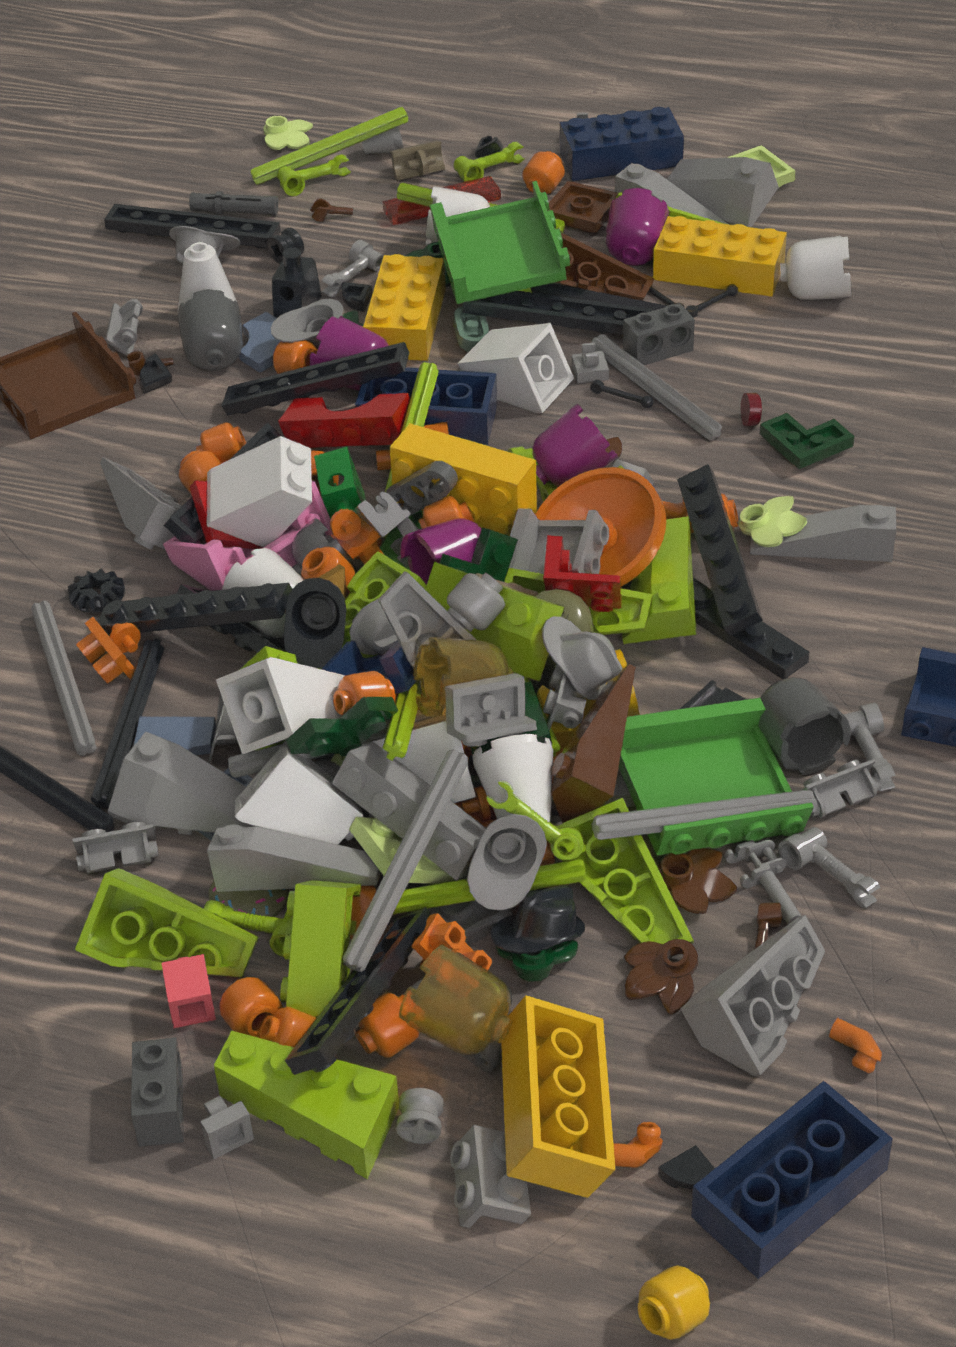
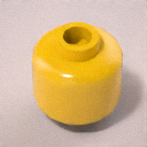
[637,1265,710,1340]

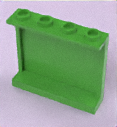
[430,181,570,304]
[619,698,814,855]

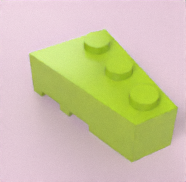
[280,880,362,1017]

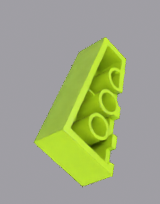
[214,1031,399,1179]

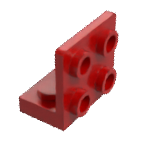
[543,535,622,612]

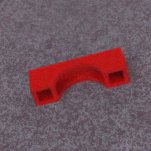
[278,393,410,448]

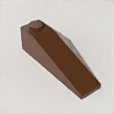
[556,233,655,301]
[551,664,636,823]

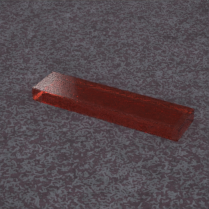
[382,176,501,225]

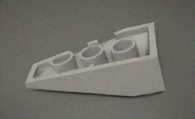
[667,157,779,227]
[615,163,728,224]
[100,457,181,549]
[207,824,381,892]
[681,915,825,1076]

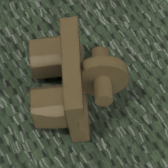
[390,140,445,181]

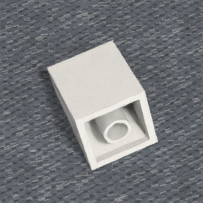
[458,323,574,413]
[207,436,312,547]
[216,657,345,755]
[362,721,476,817]
[235,740,363,845]

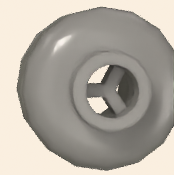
[447,573,505,632]

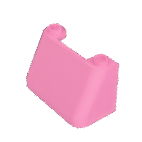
[163,481,332,591]

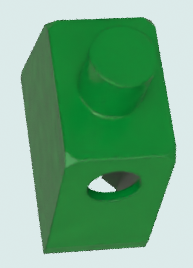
[314,447,366,519]

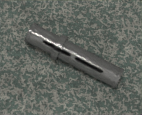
[189,191,278,215]

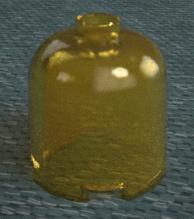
[413,637,513,717]
[399,945,513,1055]

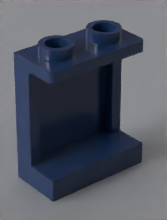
[321,640,418,694]
[901,647,956,747]

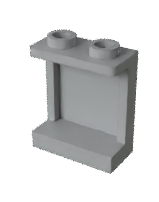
[509,509,609,574]

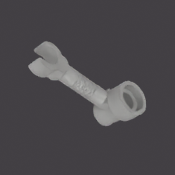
[322,240,384,297]
[844,702,895,792]
[778,827,880,908]

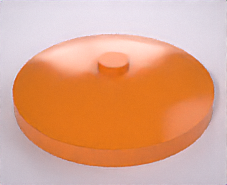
[535,467,666,587]

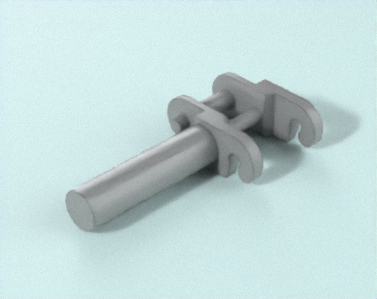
[724,840,801,925]

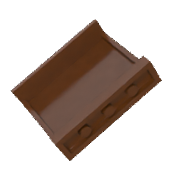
[0,312,136,440]

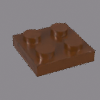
[547,181,618,233]

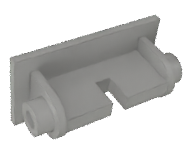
[105,299,143,356]
[543,665,586,730]
[802,759,881,818]
[72,822,159,874]

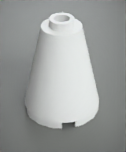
[177,242,236,313]
[472,734,553,842]

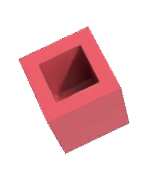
[162,954,216,1028]

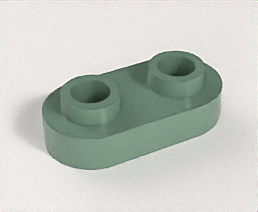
[453,307,489,352]

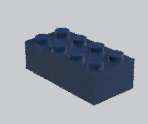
[559,107,684,181]
[355,367,498,445]
[691,1081,893,1279]

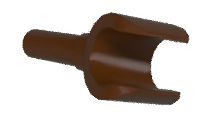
[310,198,353,222]
[127,351,174,376]
[754,903,782,949]

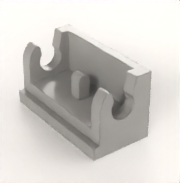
[354,491,411,540]

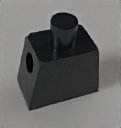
[272,248,322,318]

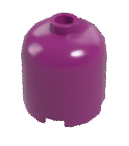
[605,188,669,266]
[310,316,389,391]
[532,403,619,488]
[400,518,481,585]

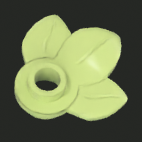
[263,116,313,150]
[739,496,807,547]

